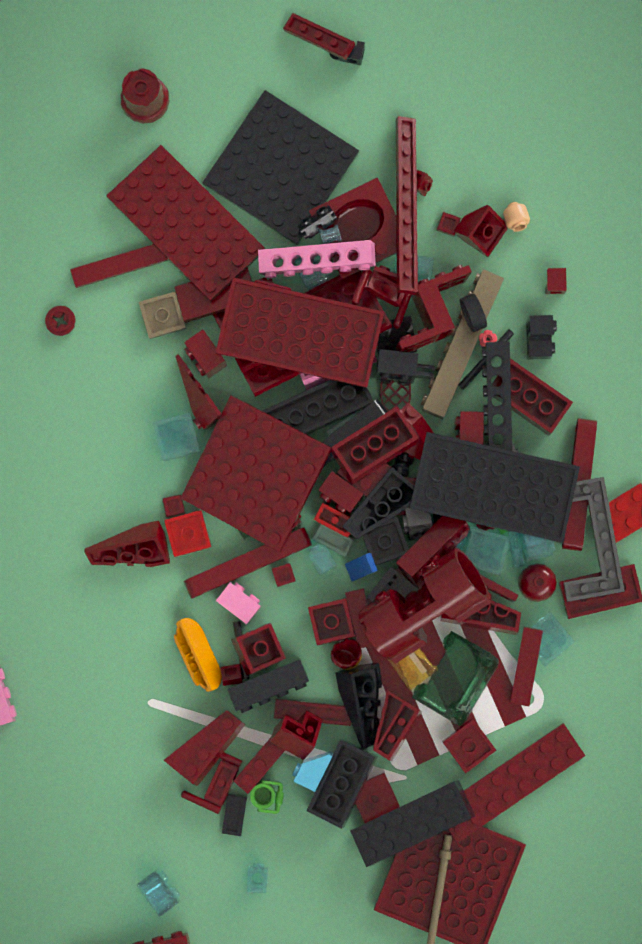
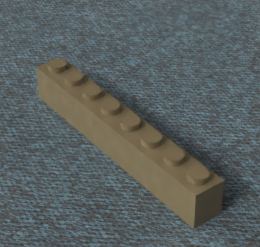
[420,269,504,420]

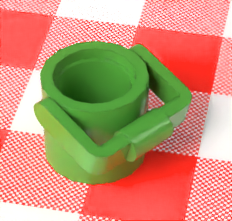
[250,780,284,814]

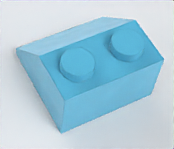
[292,751,333,792]

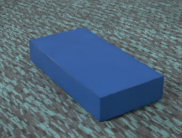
[345,553,378,582]

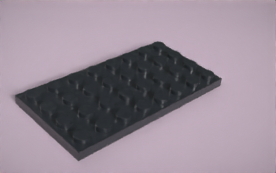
[409,432,580,543]

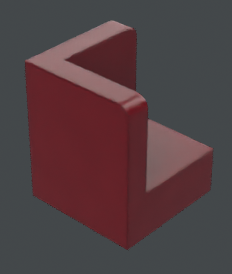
[545,268,567,294]

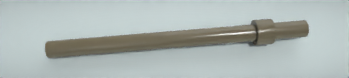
[427,834,452,944]

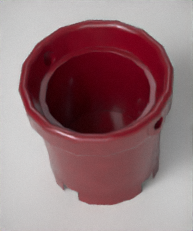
[121,68,170,124]

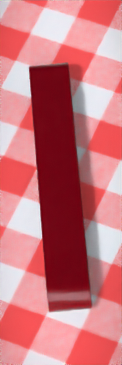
[562,418,597,551]
[183,527,312,599]

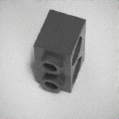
[402,508,432,540]

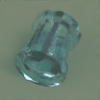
[319,224,342,244]

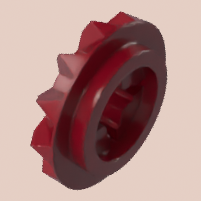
[45,306,76,336]

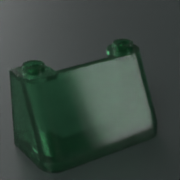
[412,631,499,726]

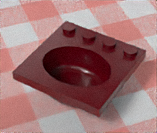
[309,177,397,280]

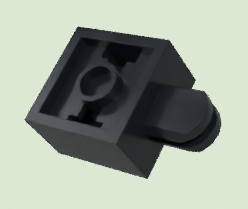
[375,349,435,386]

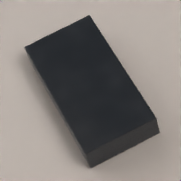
[222,794,247,836]

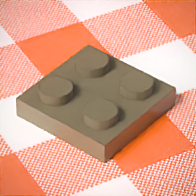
[139,292,186,339]

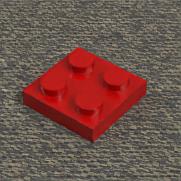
[164,510,211,557]

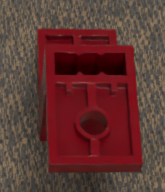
[394,265,472,352]

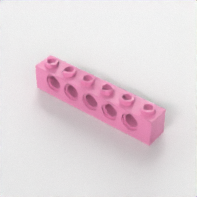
[258,240,376,278]

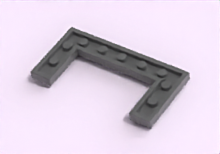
[563,477,625,602]

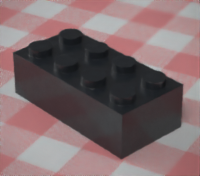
[227,659,309,713]
[306,739,378,829]

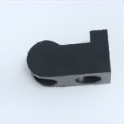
[329,41,365,65]

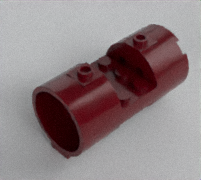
[358,548,491,664]

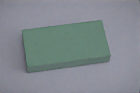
[312,523,355,557]

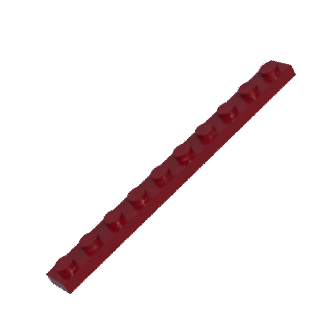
[396,116,418,295]

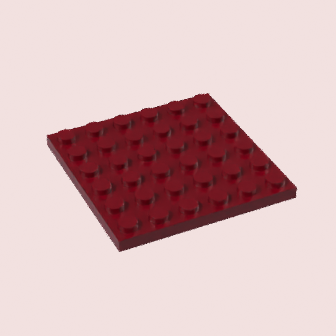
[181,395,331,552]
[374,826,526,944]

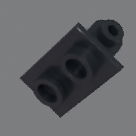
[297,205,338,239]

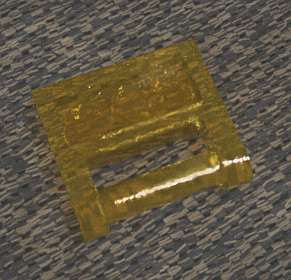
[388,648,438,691]

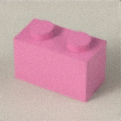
[216,582,261,624]

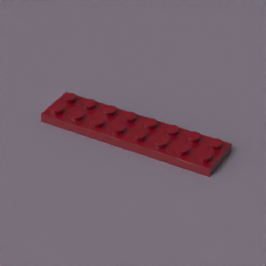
[448,723,586,843]

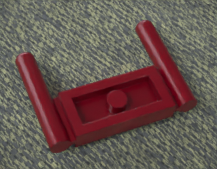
[351,269,412,329]
[181,752,243,814]

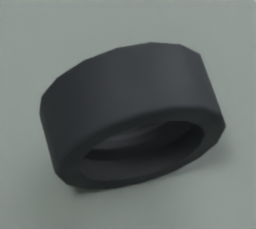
[459,293,487,332]

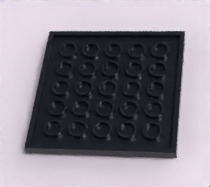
[202,90,359,245]

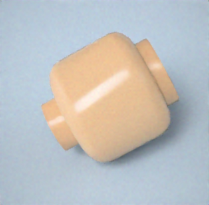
[503,202,530,232]

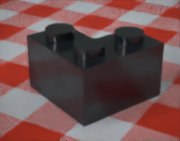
[526,315,557,360]

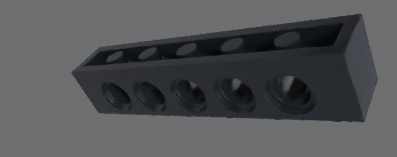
[482,342,512,451]

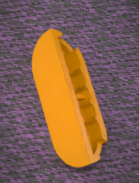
[174,618,222,692]

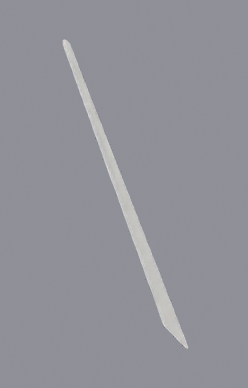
[148,699,407,783]

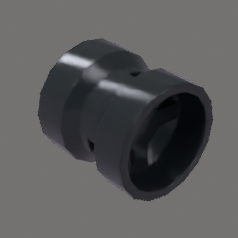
[390,453,414,477]

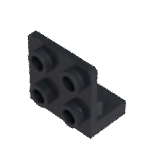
[367,567,419,602]

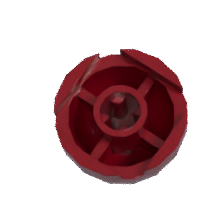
[518,563,557,602]

